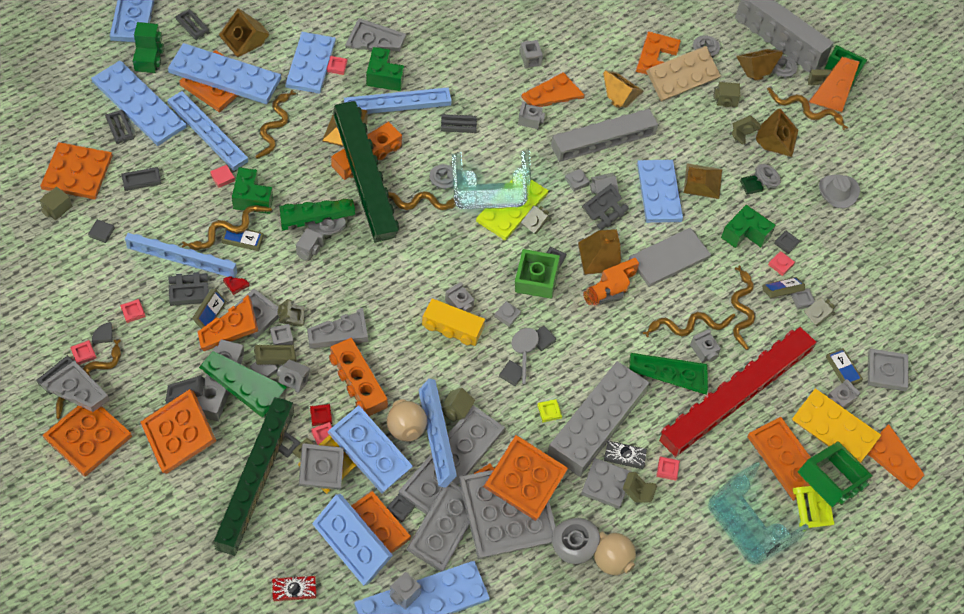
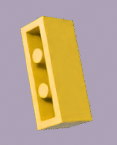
[422,298,485,346]

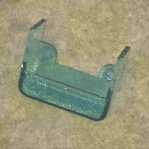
[452,149,531,209]
[707,462,809,565]

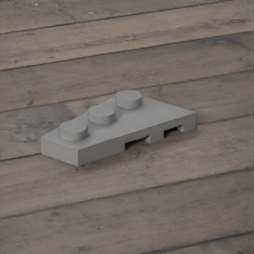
[345,18,406,51]
[307,308,368,349]
[41,361,110,412]

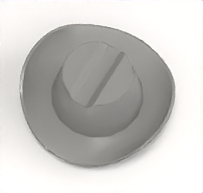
[819,175,860,208]
[552,518,600,564]

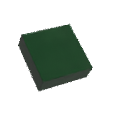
[740,175,764,195]

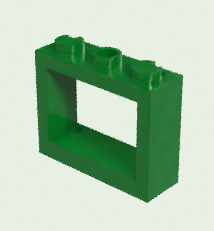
[798,441,873,508]

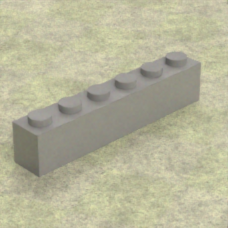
[551,109,658,162]

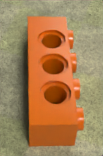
[331,122,402,180]
[329,337,388,416]

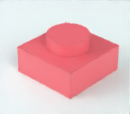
[768,251,795,276]

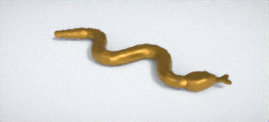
[767,87,848,130]
[255,90,296,159]
[388,191,464,210]
[182,205,272,250]
[731,265,756,350]
[643,312,735,337]
[56,339,121,419]

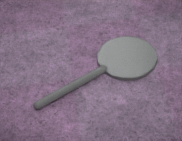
[511,328,539,384]

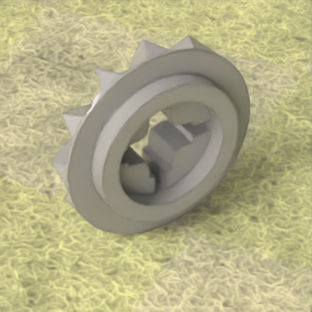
[693,35,720,58]
[772,55,797,79]
[429,164,459,190]
[754,164,781,189]

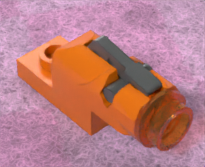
[583,257,639,305]

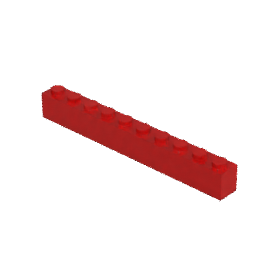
[659,327,817,458]

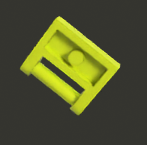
[793,486,834,529]

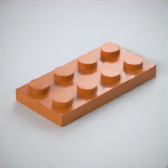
[747,417,811,501]

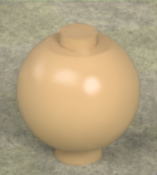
[387,399,427,442]
[594,531,636,575]

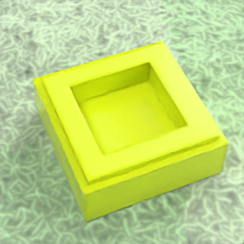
[537,399,562,423]

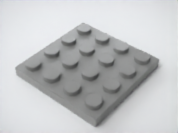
[459,470,556,559]

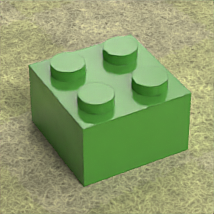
[515,249,560,299]

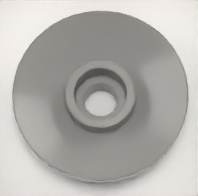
[308,217,346,235]

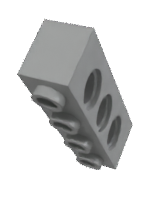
[197,340,245,422]

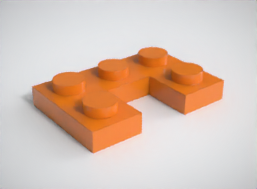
[636,31,681,75]

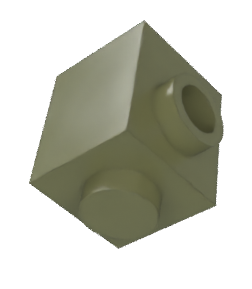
[713,82,741,107]
[40,186,73,220]
[441,387,475,422]

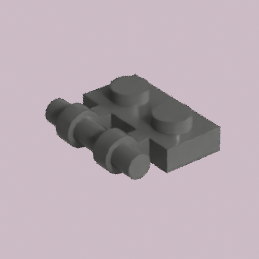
[581,184,629,230]
[168,272,209,306]

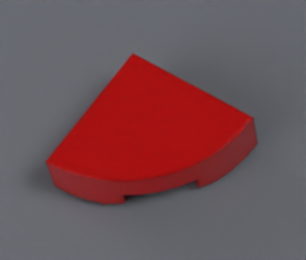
[223,276,250,295]

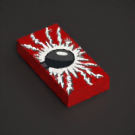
[272,576,316,602]

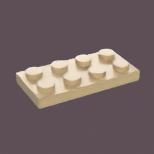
[646,46,721,101]

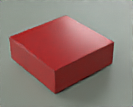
[310,404,332,426]

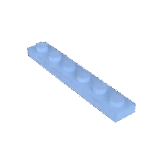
[344,87,451,114]
[168,91,248,171]
[125,233,237,278]
[418,378,457,488]

